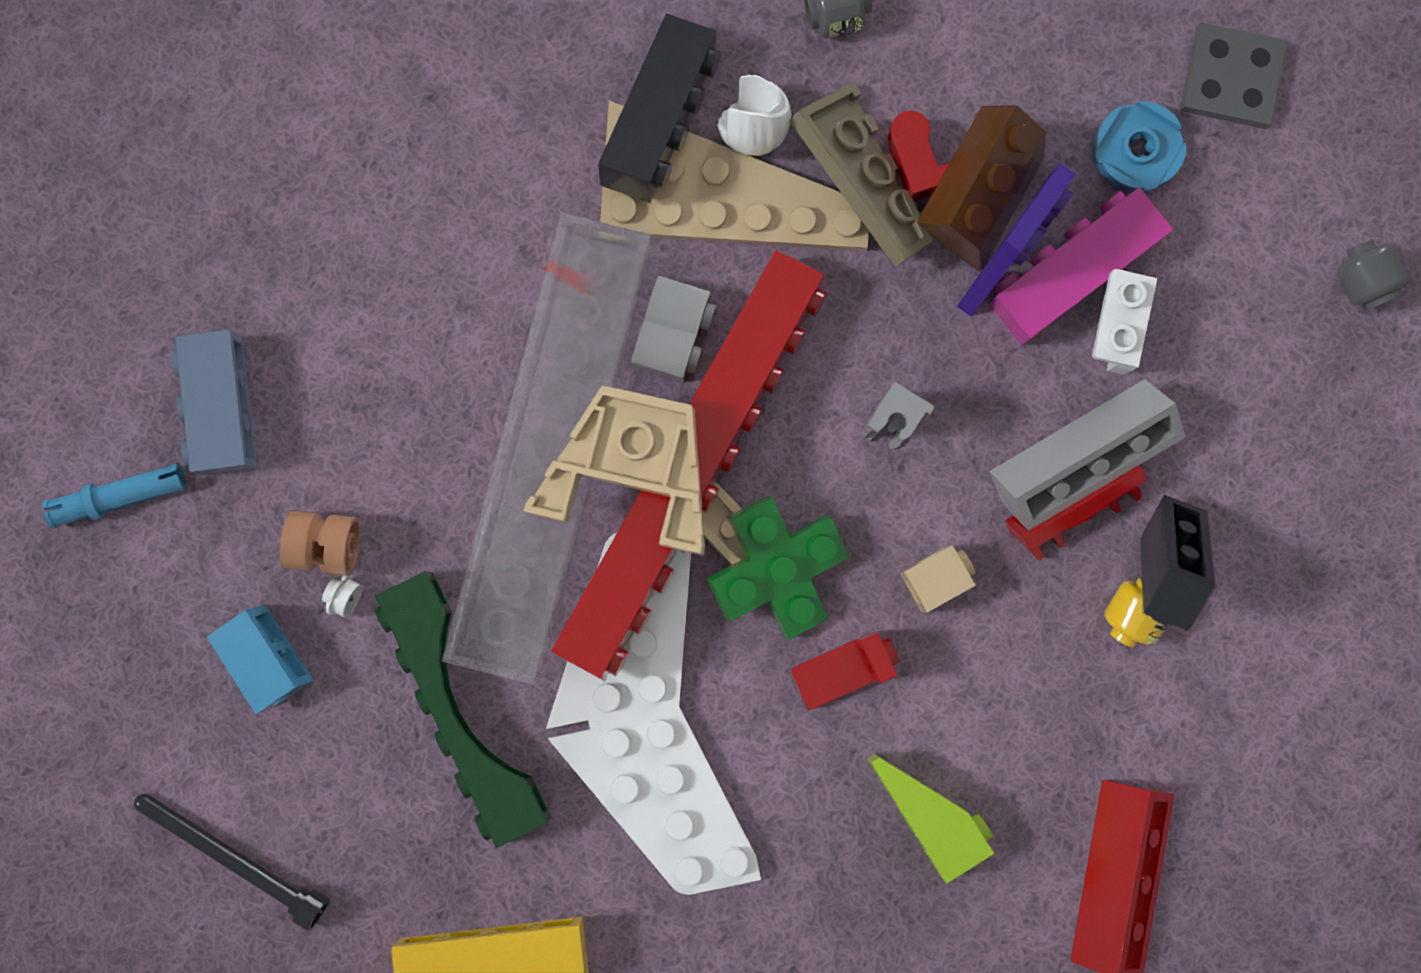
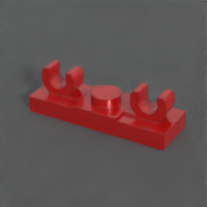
[1005,465,1147,560]

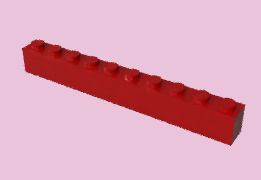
[551,250,827,682]

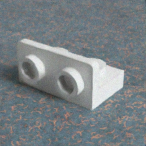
[1092,269,1157,375]

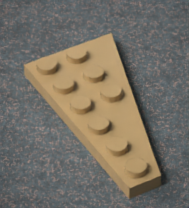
[600,100,869,251]

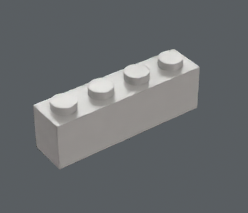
[989,379,1185,531]

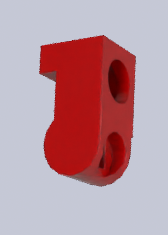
[887,110,950,202]

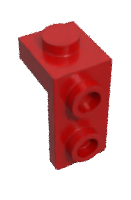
[791,632,900,710]

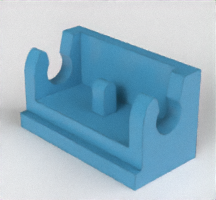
[207,605,314,714]

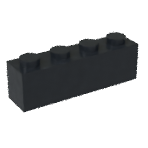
[598,13,721,204]

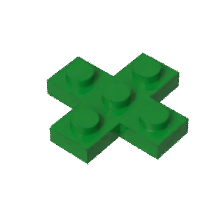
[706,496,850,640]

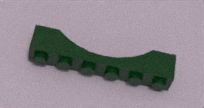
[375,571,551,849]

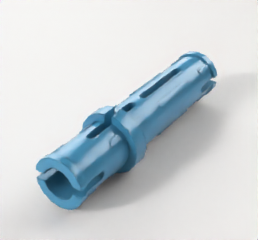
[42,462,188,529]

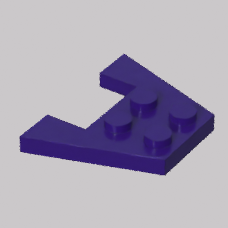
[957,163,1076,316]

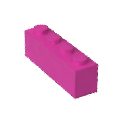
[989,187,1174,346]

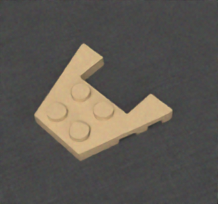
[523,385,705,556]

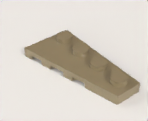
[790,81,933,267]

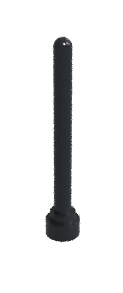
[134,794,330,932]

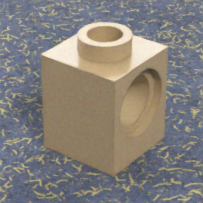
[900,545,976,613]

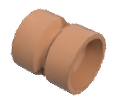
[280,510,361,576]

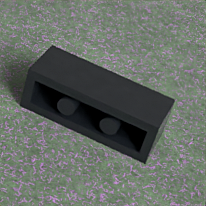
[1140,495,1216,631]

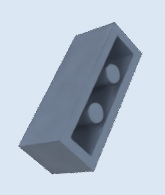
[171,329,257,476]

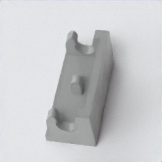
[859,382,935,450]

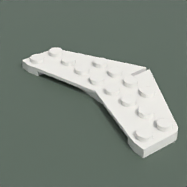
[546,533,761,895]

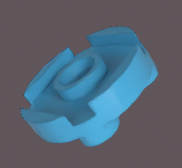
[1092,101,1186,194]

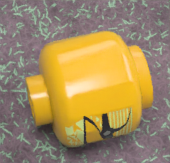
[1104,576,1167,648]

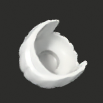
[717,75,792,156]

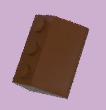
[917,105,1046,271]

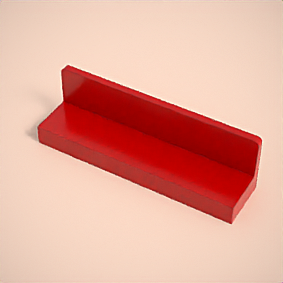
[1071,780,1175,973]

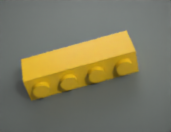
[391,917,589,973]

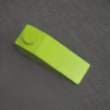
[867,753,994,884]

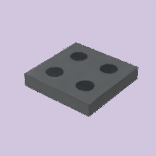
[1180,22,1288,129]

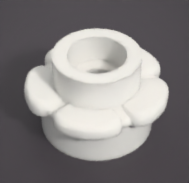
[322,575,364,618]

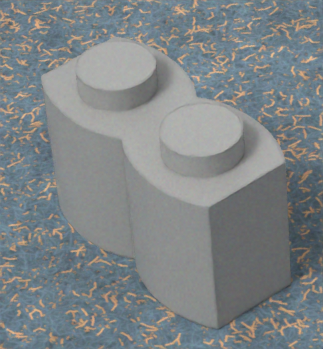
[631,276,716,382]

